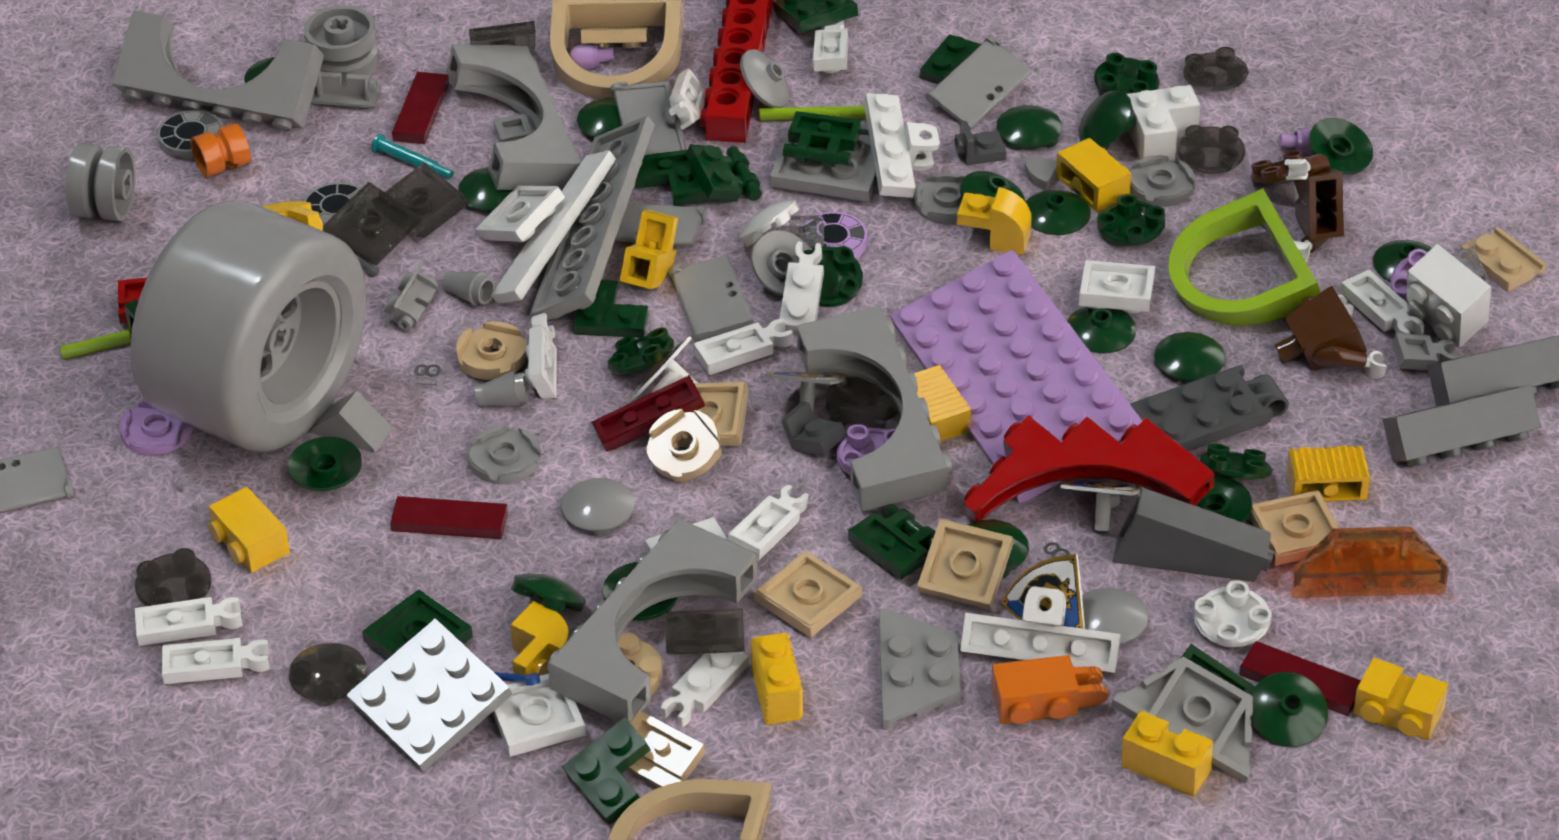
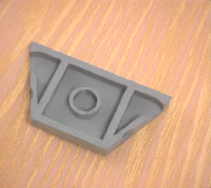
[879,609,961,729]
[1111,657,1253,783]

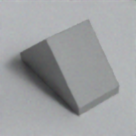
[311,390,392,453]

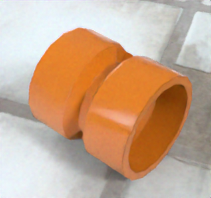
[190,122,251,178]

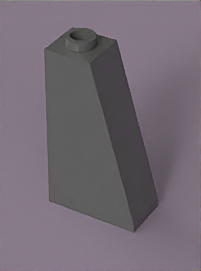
[1112,488,1274,582]

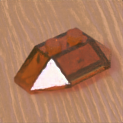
[1291,526,1449,598]

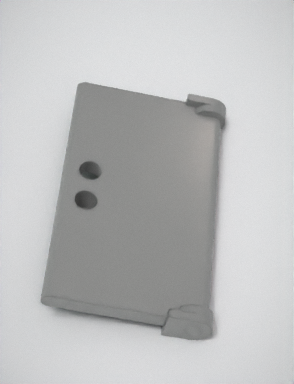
[925,35,1032,129]
[610,81,687,155]
[614,203,707,246]
[668,255,754,343]
[0,446,75,513]

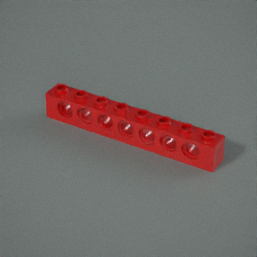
[700,0,774,143]

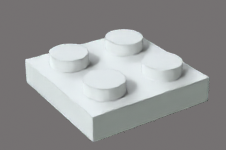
[475,185,565,242]
[1079,260,1155,313]
[492,673,586,757]

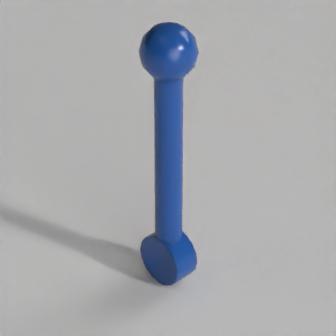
[489,668,541,686]

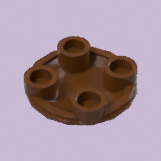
[1250,151,1306,184]

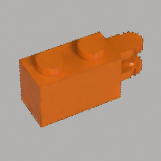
[991,655,1109,724]

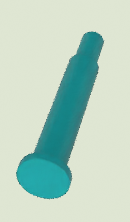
[371,134,454,180]

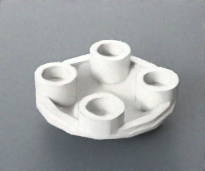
[738,200,799,247]
[1194,581,1272,647]

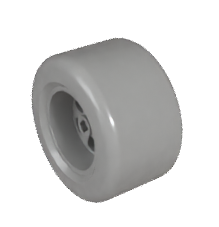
[131,200,367,452]

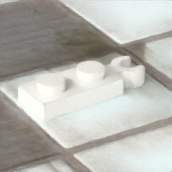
[813,20,849,73]
[669,68,706,130]
[779,241,824,331]
[1340,270,1425,335]
[525,313,557,400]
[693,319,793,375]
[728,485,809,561]
[134,597,243,646]
[162,638,270,685]
[661,640,750,727]

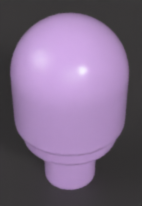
[569,43,615,70]
[1279,129,1313,156]

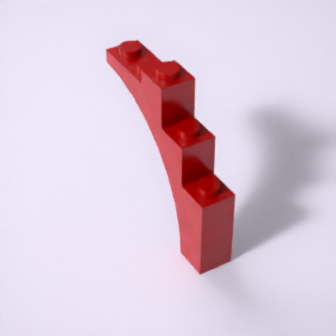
[963,415,1214,522]

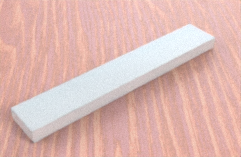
[491,150,616,304]

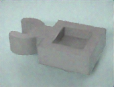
[1392,333,1460,370]

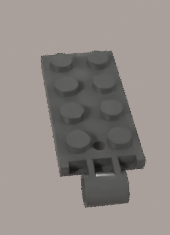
[1130,365,1289,451]

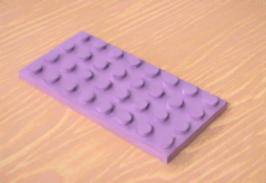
[890,249,1142,503]

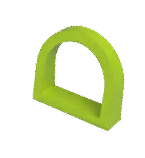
[1168,188,1321,326]

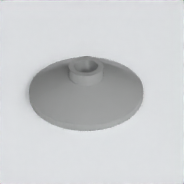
[740,49,790,108]
[751,230,810,296]

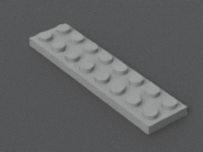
[530,116,655,321]

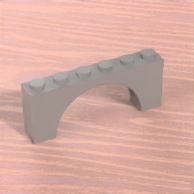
[112,10,324,131]
[446,44,582,191]
[797,305,952,511]
[547,519,758,723]

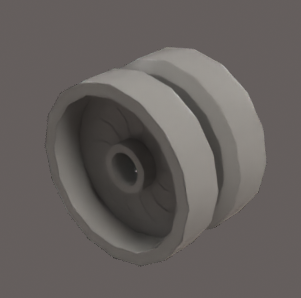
[304,5,378,83]
[66,143,136,221]

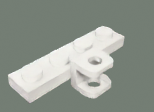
[864,93,940,198]
[960,586,1121,673]

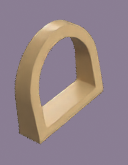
[550,0,684,98]
[608,779,772,840]

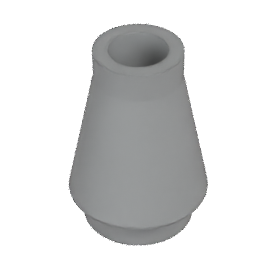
[442,271,495,306]
[474,371,530,407]

